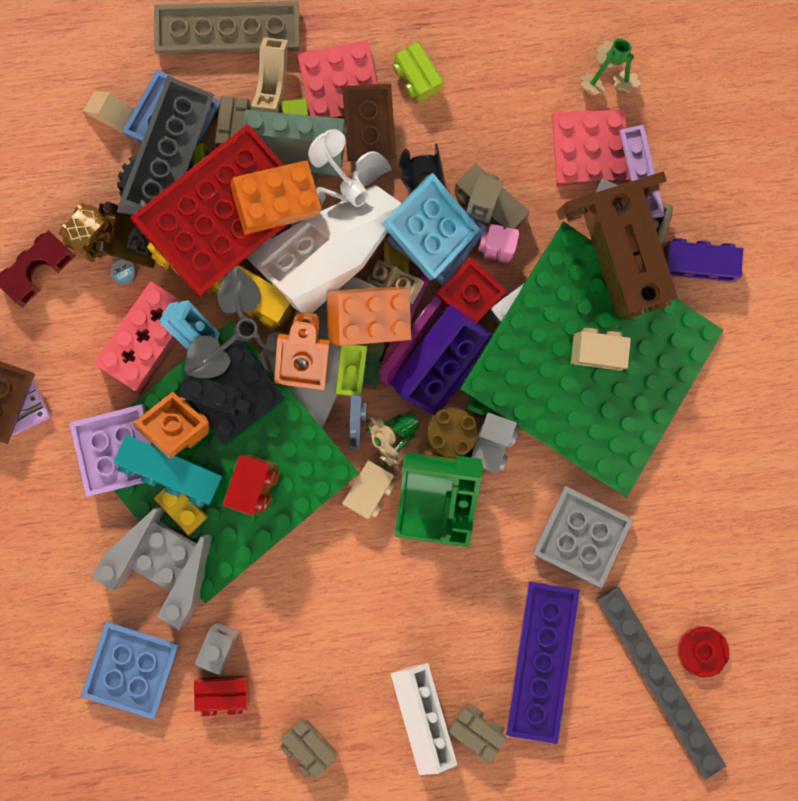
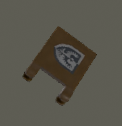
[91,202,155,268]

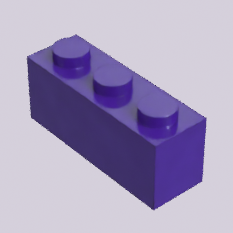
[664,238,744,282]

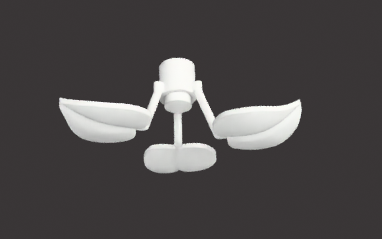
[293,129,392,226]

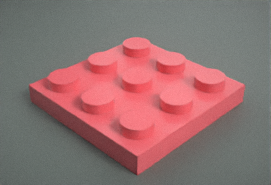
[297,40,377,119]
[552,109,630,186]

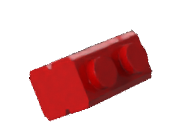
[194,676,249,716]

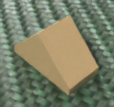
[83,91,134,133]

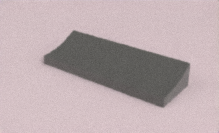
[117,76,214,215]

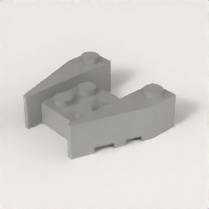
[91,507,212,630]

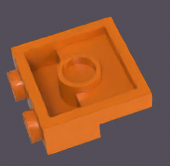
[134,392,209,459]

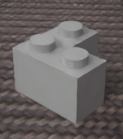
[470,413,519,475]

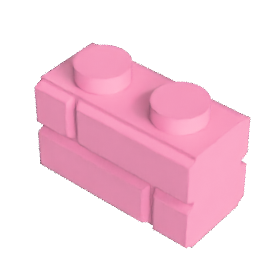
[478,224,519,266]

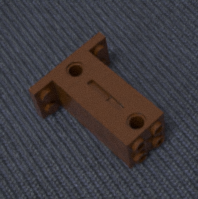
[556,171,678,320]

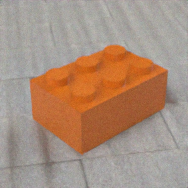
[230,160,322,235]
[327,286,411,346]

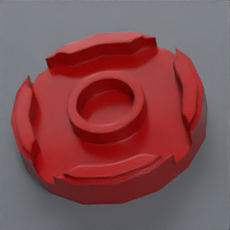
[678,626,729,677]

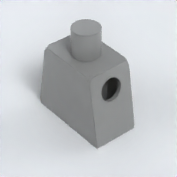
[195,622,240,677]

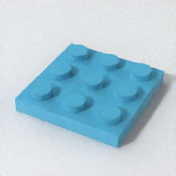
[381,173,480,280]

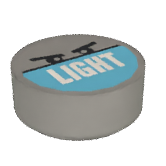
[110,260,137,285]

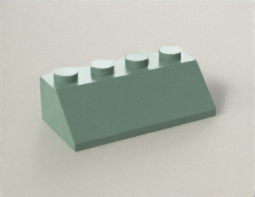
[243,110,347,177]

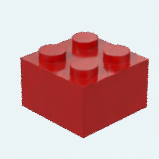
[223,455,280,516]

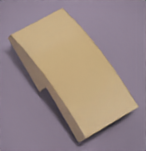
[367,259,424,304]

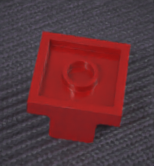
[436,257,507,323]

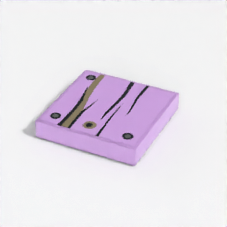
[11,379,52,437]

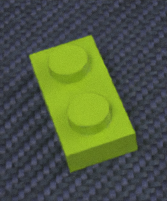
[335,345,367,396]

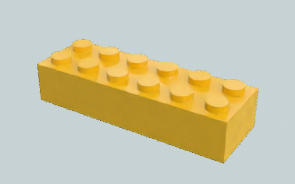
[147,242,296,332]

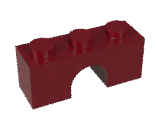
[0,230,75,308]

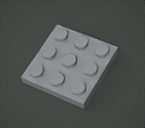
[532,486,634,588]

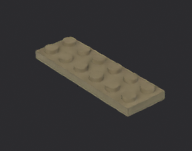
[154,1,300,55]

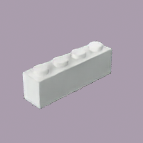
[390,663,457,775]

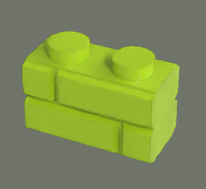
[392,42,444,103]

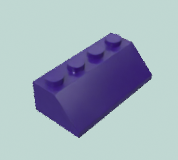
[390,304,493,415]

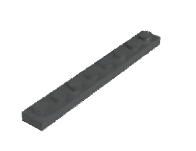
[596,587,727,780]

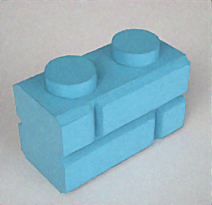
[160,300,220,350]

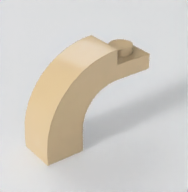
[251,37,288,113]

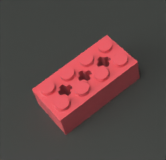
[93,281,181,395]

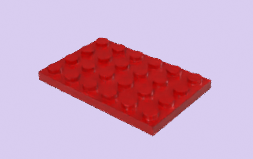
[130,123,286,297]

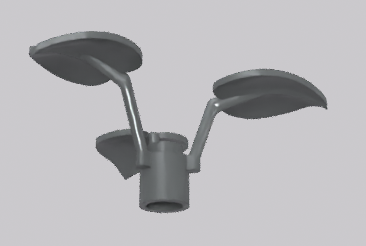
[184,267,305,378]

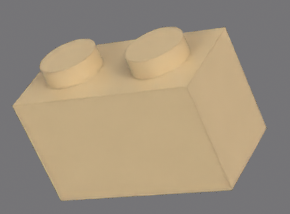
[571,328,631,370]
[342,460,396,520]

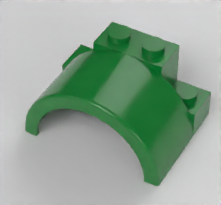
[395,452,483,548]

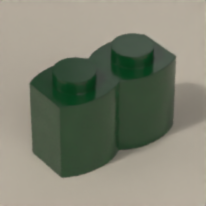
[360,342,384,389]

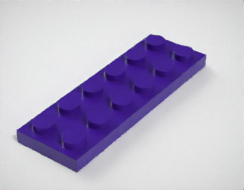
[506,581,580,744]

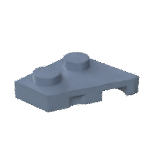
[350,395,367,450]

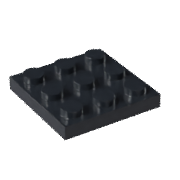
[179,339,286,445]

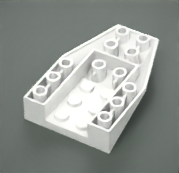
[245,185,401,314]

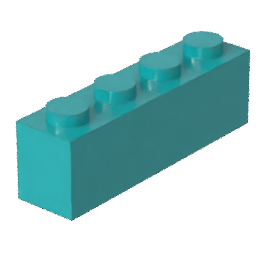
[113,434,222,507]

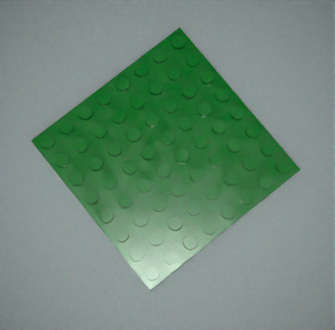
[460,221,724,497]
[114,319,360,604]

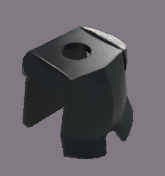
[398,143,446,194]

